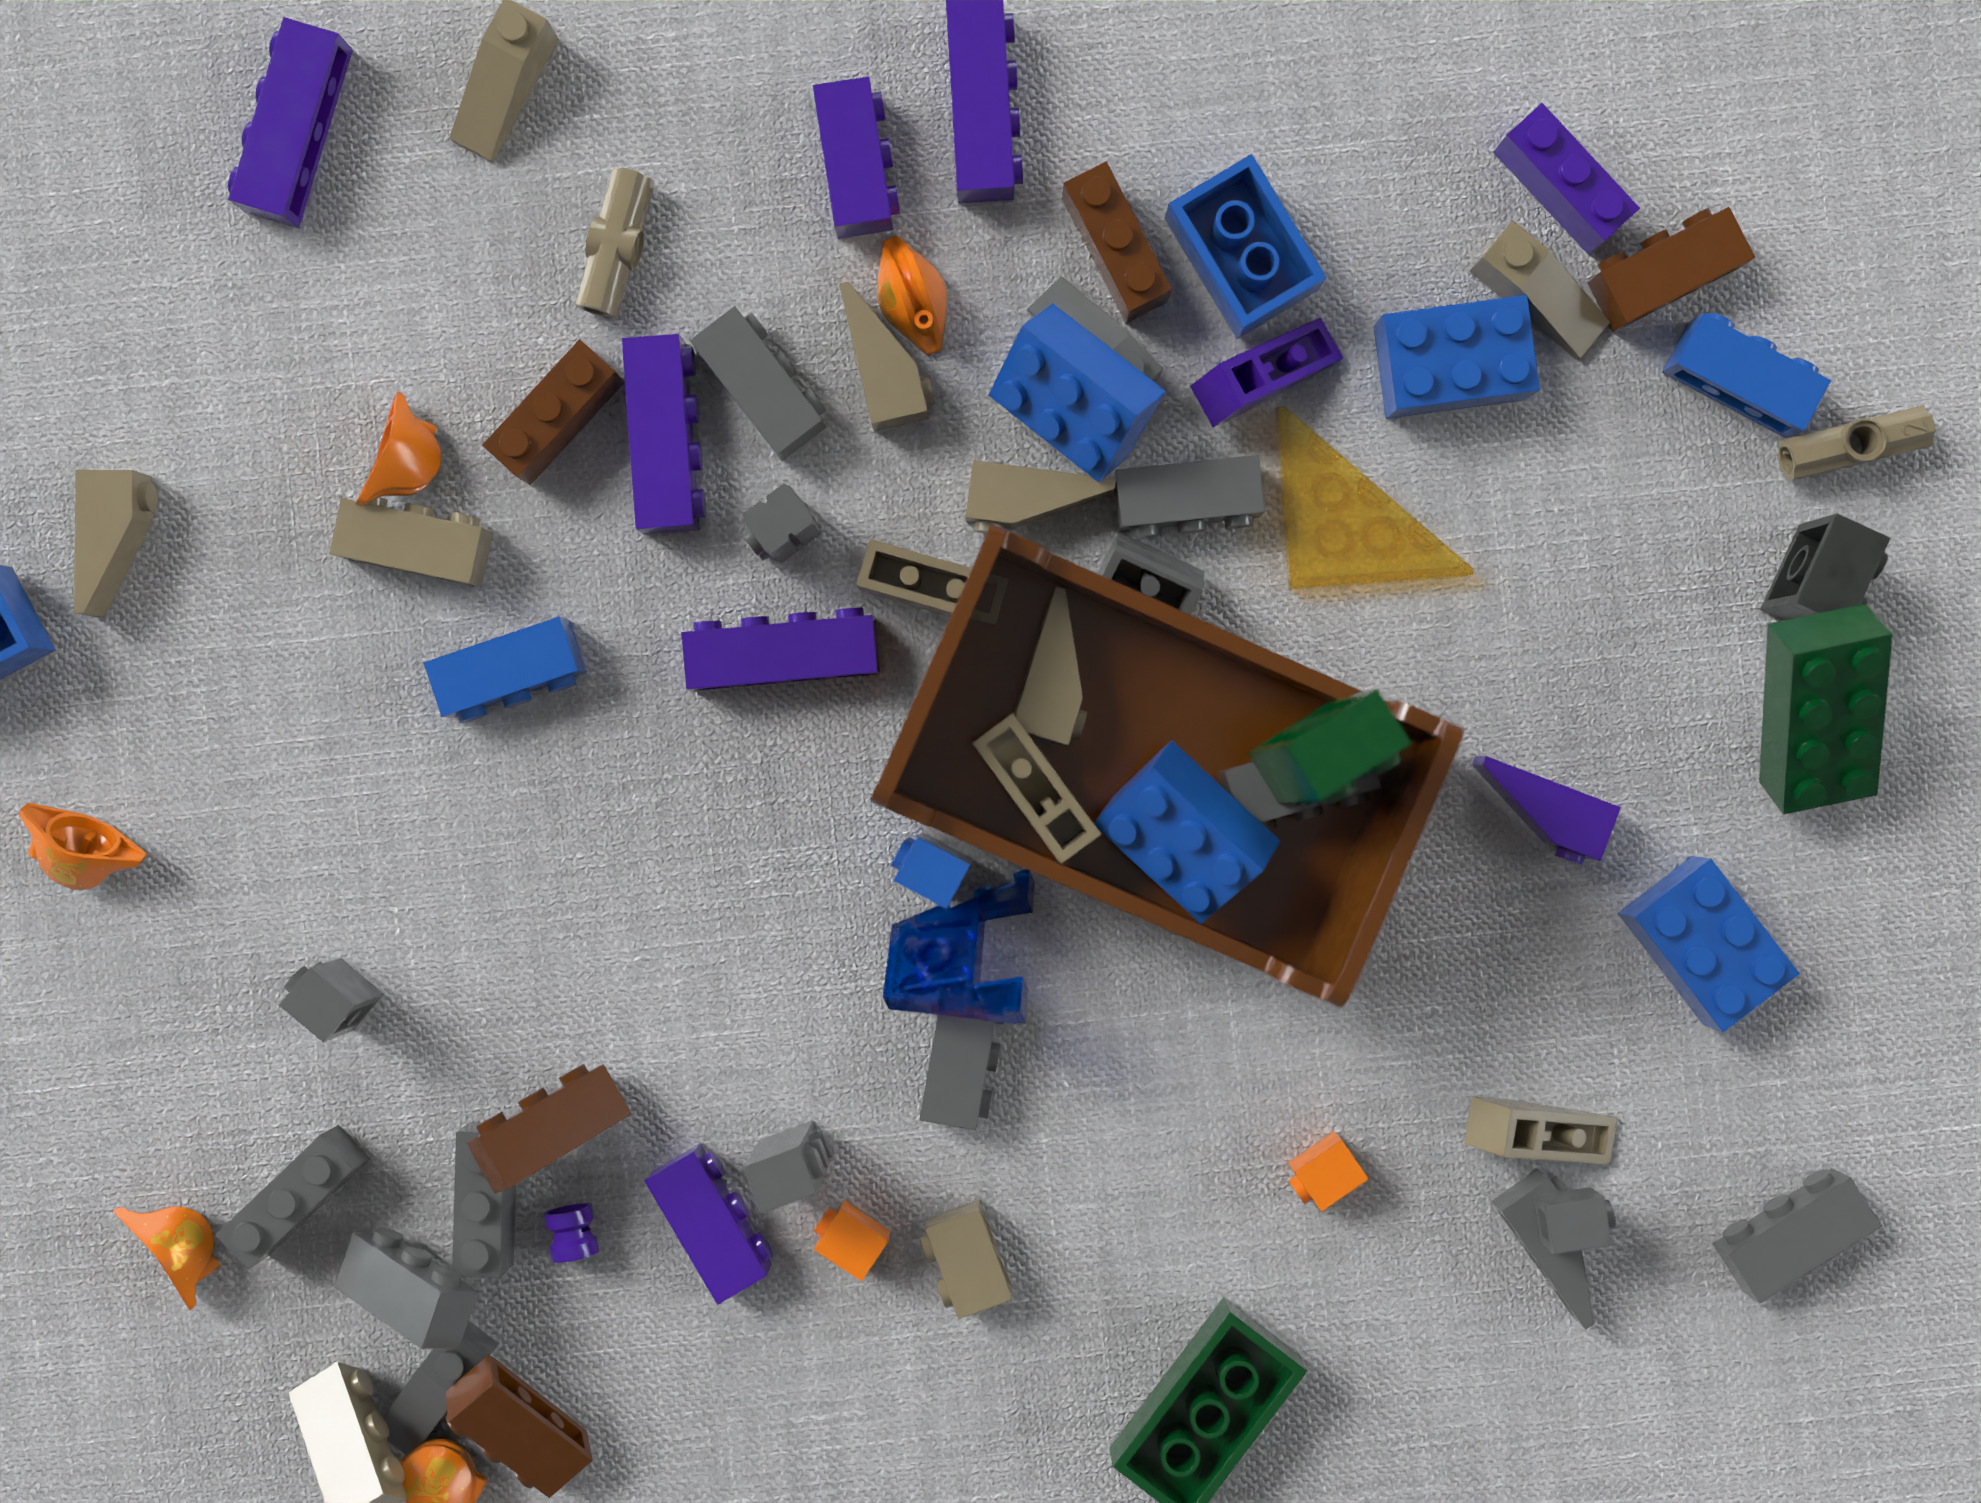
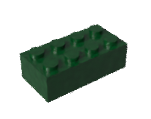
[1759,604,1893,815]
[1247,688,1411,806]
[1109,1297,1307,1503]

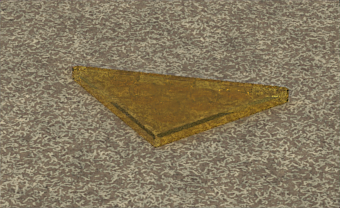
[1276,406,1473,590]

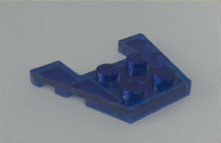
[883,869,1035,1024]

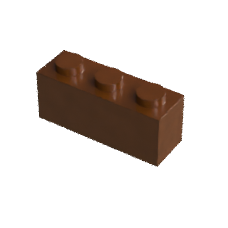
[1062,161,1172,323]
[1587,207,1755,333]
[482,339,625,485]
[466,1064,631,1194]
[445,1354,593,1498]

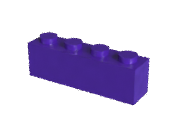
[946,0,1023,203]
[228,17,353,228]
[622,334,706,534]
[681,608,880,691]

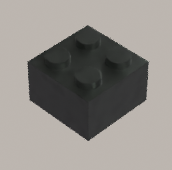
[1760,513,1891,621]

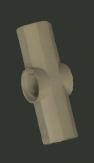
[575,167,654,319]
[1777,405,1936,481]

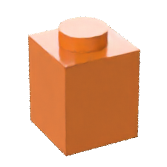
[1288,1131,1369,1212]
[813,1200,891,1282]

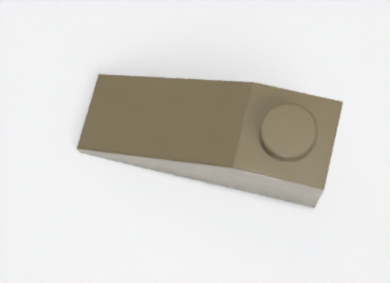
[449,0,559,163]
[1469,221,1611,360]
[839,282,935,431]
[965,460,1116,534]
[74,470,158,617]
[1013,586,1087,746]
[972,713,1101,864]
[1464,1096,1617,1164]

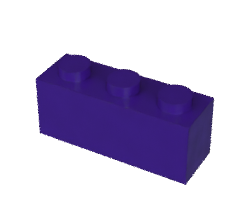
[812,76,900,239]
[1493,103,1640,255]
[644,1143,773,1305]

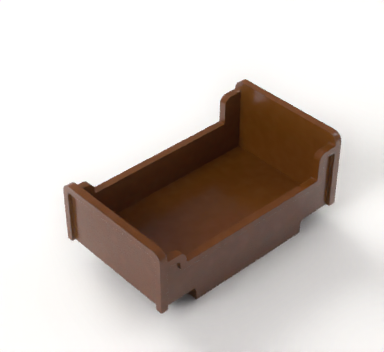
[870,523,1464,1008]

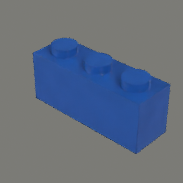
[1661,313,1831,439]
[423,616,587,723]
[890,832,972,909]

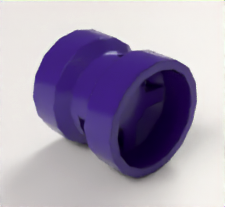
[544,1203,599,1263]

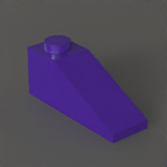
[1190,317,1343,427]
[1472,756,1621,866]

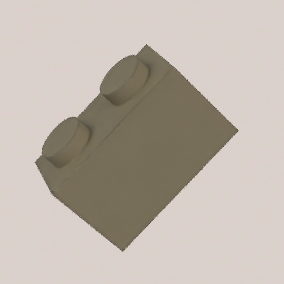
[920,1199,1012,1320]

